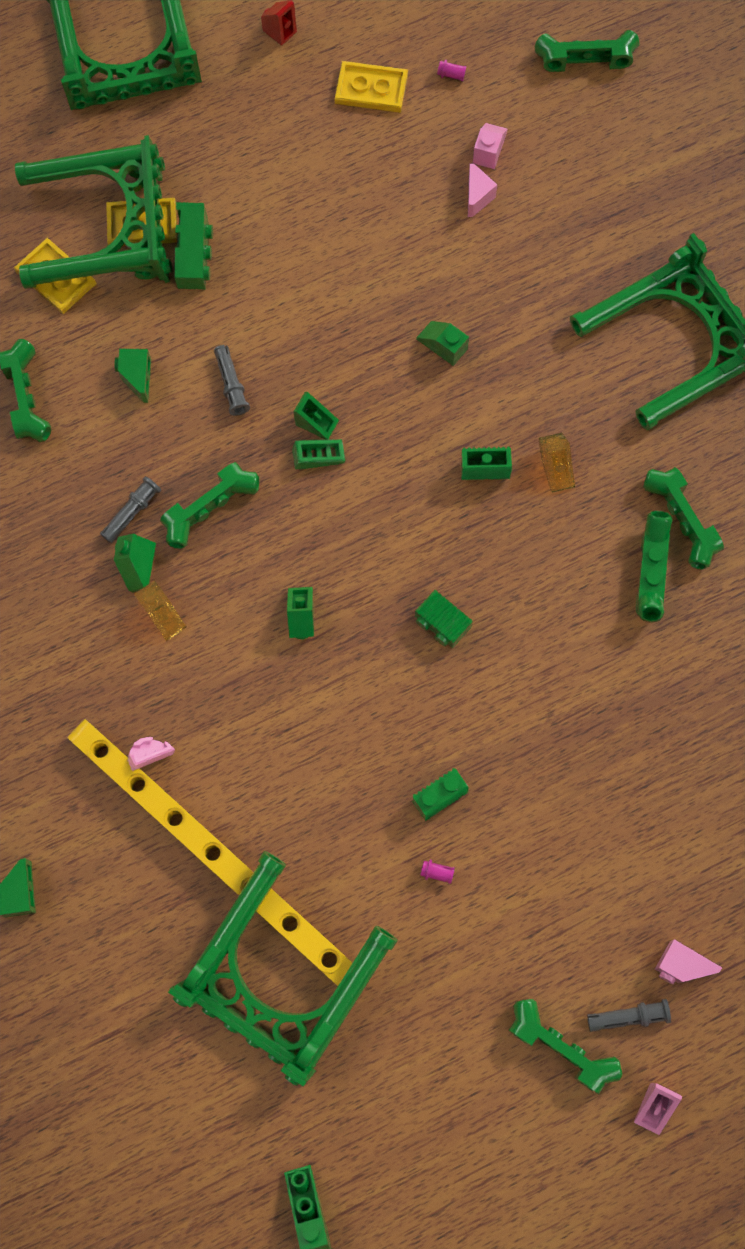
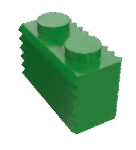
[461,446,512,480]
[415,590,473,648]
[413,768,469,821]

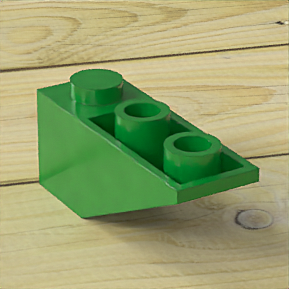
[284,1165,332,1249]

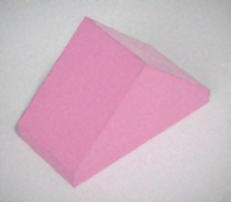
[468,164,497,217]
[634,1083,682,1135]

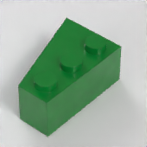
[175,202,213,290]

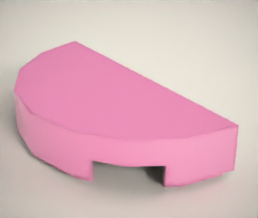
[128,737,175,771]

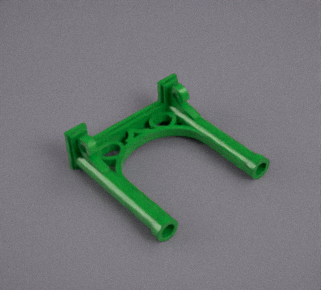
[47,0,202,110]
[15,135,173,289]
[570,233,745,430]
[168,851,398,1087]

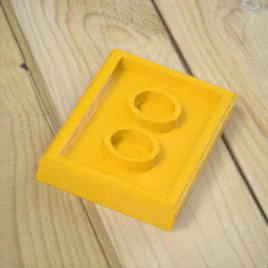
[335,61,408,113]
[106,198,178,246]
[14,238,97,314]

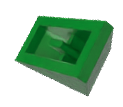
[293,392,339,440]

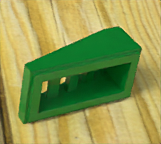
[292,439,345,470]

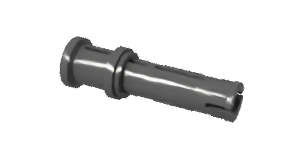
[214,345,250,416]
[100,476,162,544]
[587,999,671,1032]

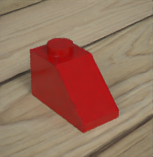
[261,0,297,46]

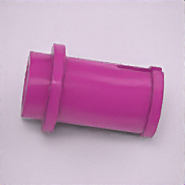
[437,60,467,81]
[420,859,455,884]

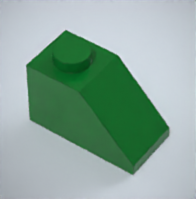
[416,321,469,366]
[114,348,152,403]
[114,534,156,593]
[287,587,314,639]
[0,858,36,918]

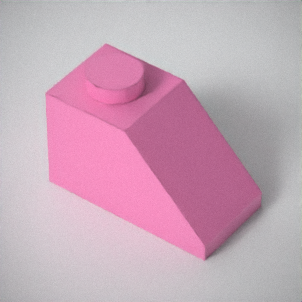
[473,123,508,169]
[655,940,722,984]

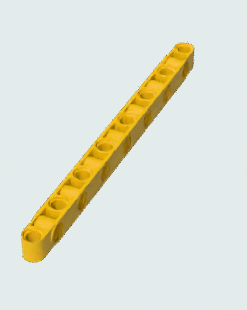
[67,719,352,986]

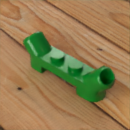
[534,30,639,72]
[0,339,52,442]
[160,462,259,548]
[643,467,724,570]
[636,511,673,623]
[508,999,622,1095]

